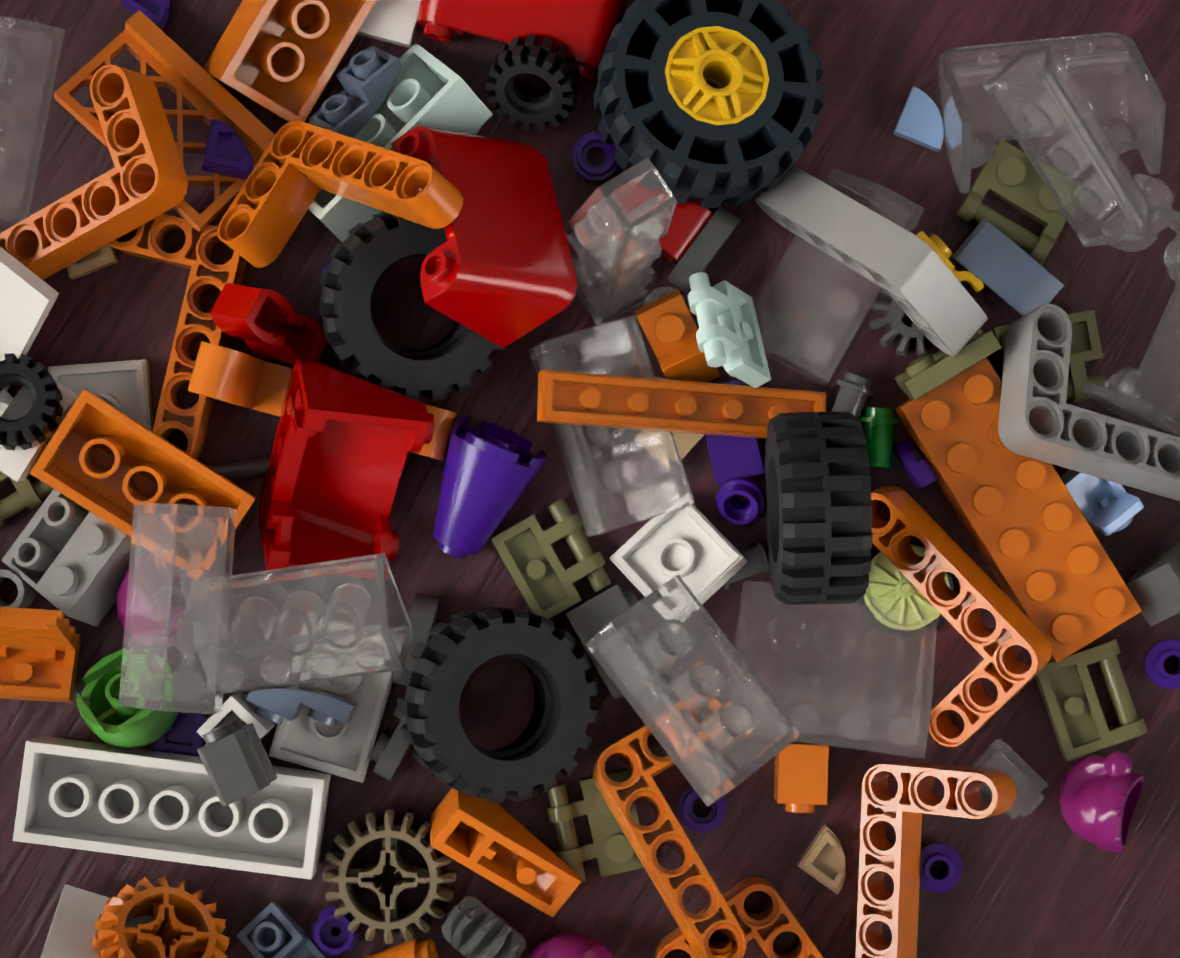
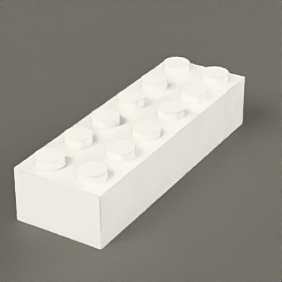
[13,735,331,880]

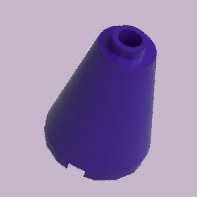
[433,416,546,559]

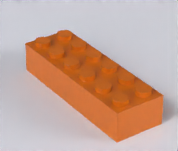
[895,357,1142,663]

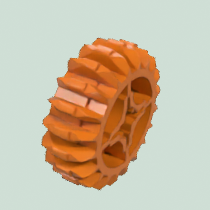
[92,875,230,958]

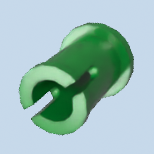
[860,407,899,468]

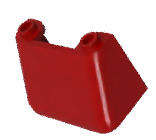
[416,0,626,81]
[391,126,577,348]
[259,359,434,580]

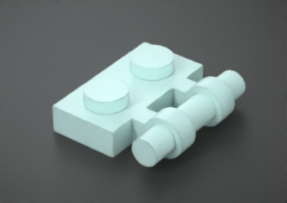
[687,272,771,388]

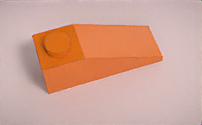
[430,788,581,918]

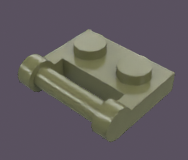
[956,139,1086,265]
[1035,638,1148,761]

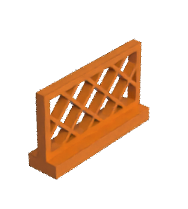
[54,10,275,233]

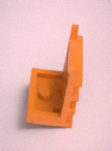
[0,607,82,703]

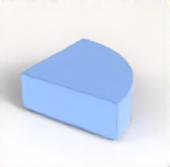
[893,86,944,152]

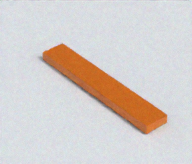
[537,370,826,439]

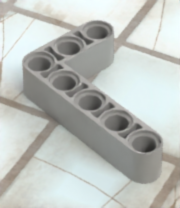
[755,165,988,357]
[998,304,1180,501]

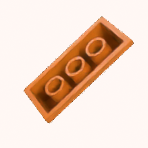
[203,0,376,122]
[30,388,256,582]

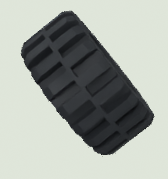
[318,211,506,401]
[764,411,873,605]
[397,606,598,803]

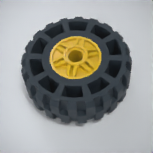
[594,0,825,208]

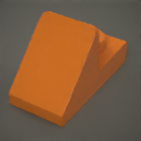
[634,289,721,383]

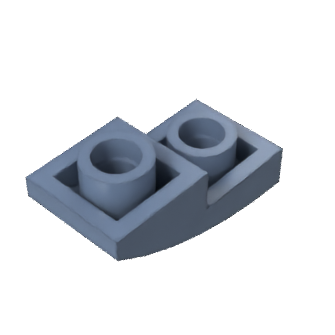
[307,45,402,138]
[952,219,1064,317]
[246,686,359,727]
[236,902,330,958]

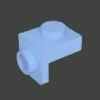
[1060,470,1144,536]

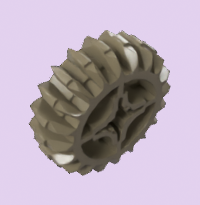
[322,808,457,944]

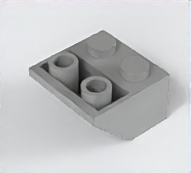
[1,489,152,627]

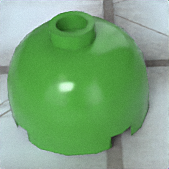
[76,648,181,749]

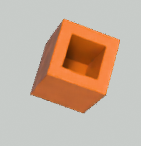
[773,739,829,813]

